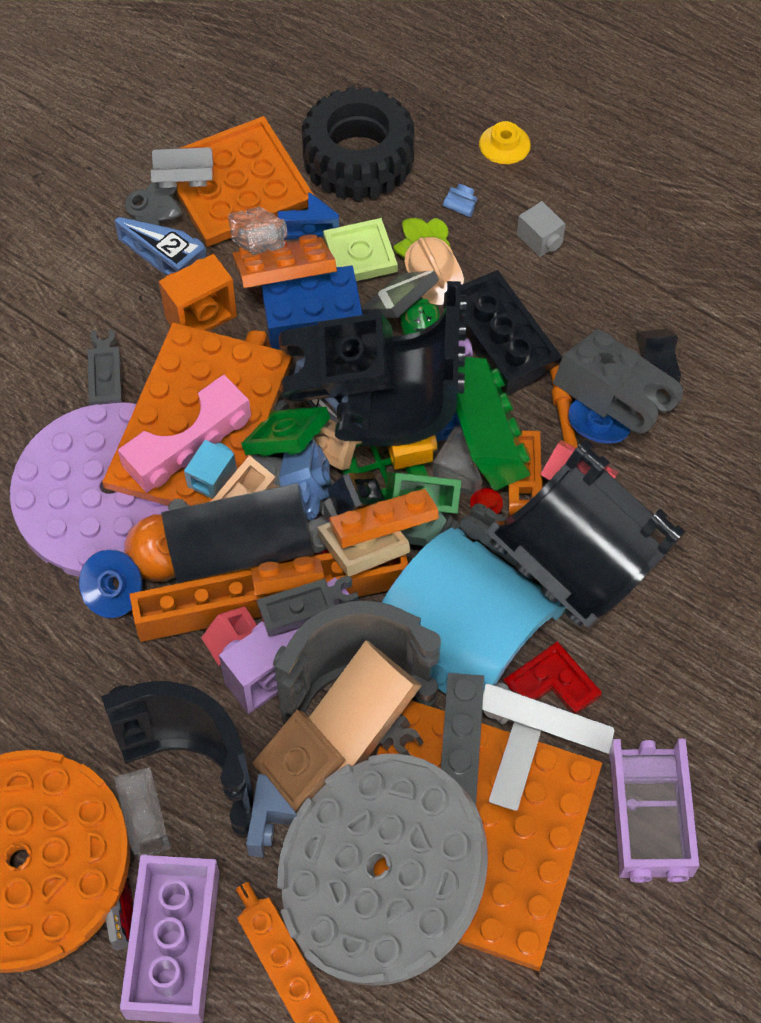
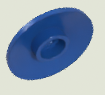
[568,400,631,444]
[79,550,143,618]

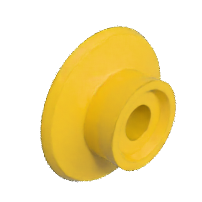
[479,121,531,164]

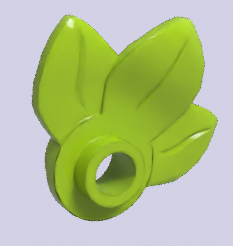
[393,218,450,258]

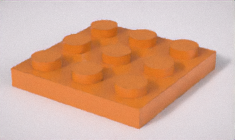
[232,235,337,288]

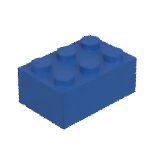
[261,265,363,349]

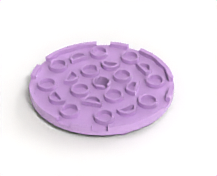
[10,402,169,579]

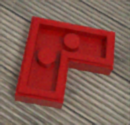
[503,641,602,715]

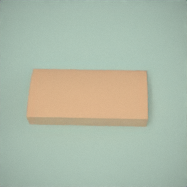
[309,641,422,770]

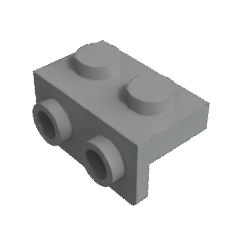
[151,147,214,188]

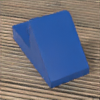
[278,193,339,240]

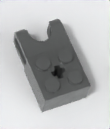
[553,328,683,434]

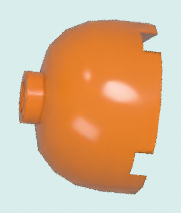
[124,514,176,582]

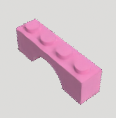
[118,375,251,493]

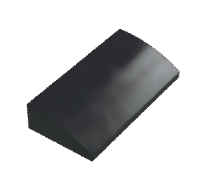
[443,270,563,395]
[161,483,314,583]

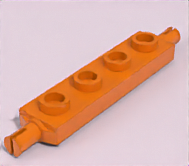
[235,882,341,1023]

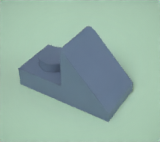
[246,774,297,858]

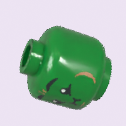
[399,299,440,335]

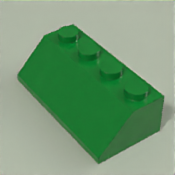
[456,357,531,491]

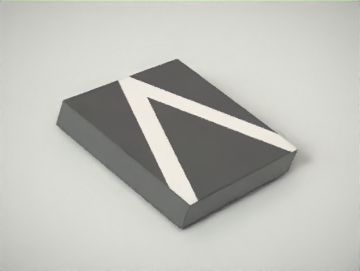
[361,270,439,318]

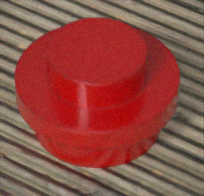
[470,488,503,515]

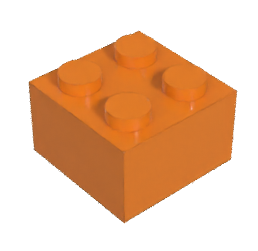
[159,253,237,331]

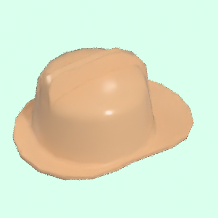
[404,237,464,305]

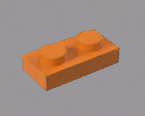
[251,556,324,595]

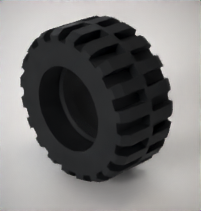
[302,87,414,201]

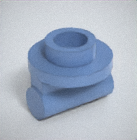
[443,183,478,217]

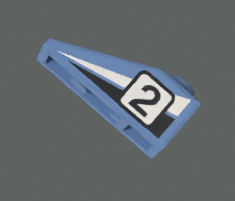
[114,217,206,276]

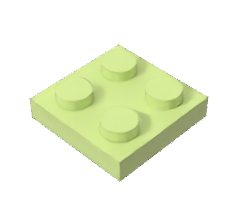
[323,218,398,281]

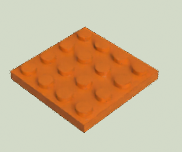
[175,116,314,247]

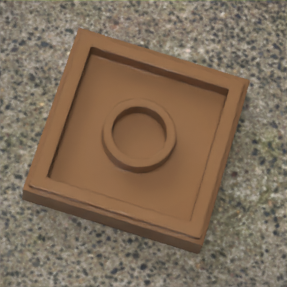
[252,710,345,813]

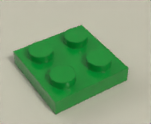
[241,406,331,457]

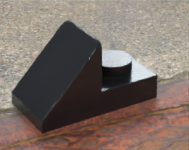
[636,329,681,383]
[328,473,385,515]

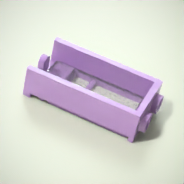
[609,739,699,883]

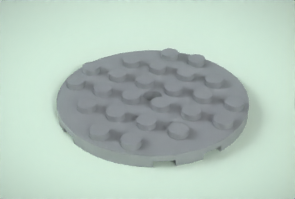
[277,754,488,986]

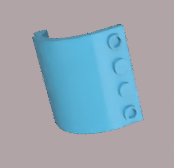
[382,527,566,694]

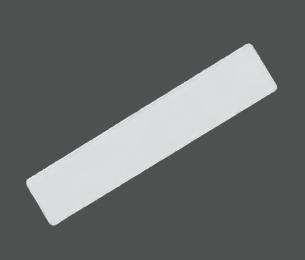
[482,684,614,754]
[489,721,541,811]

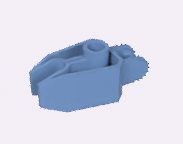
[279,438,331,521]

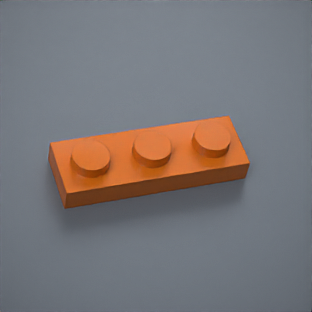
[330,489,439,549]

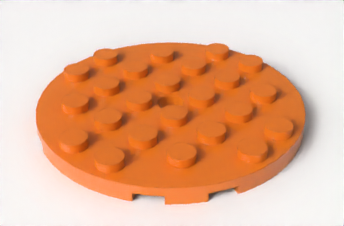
[0,750,131,973]

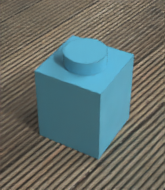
[184,440,237,499]

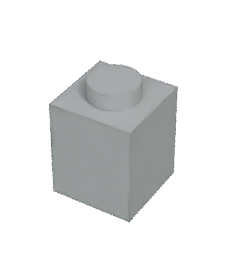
[517,201,566,257]

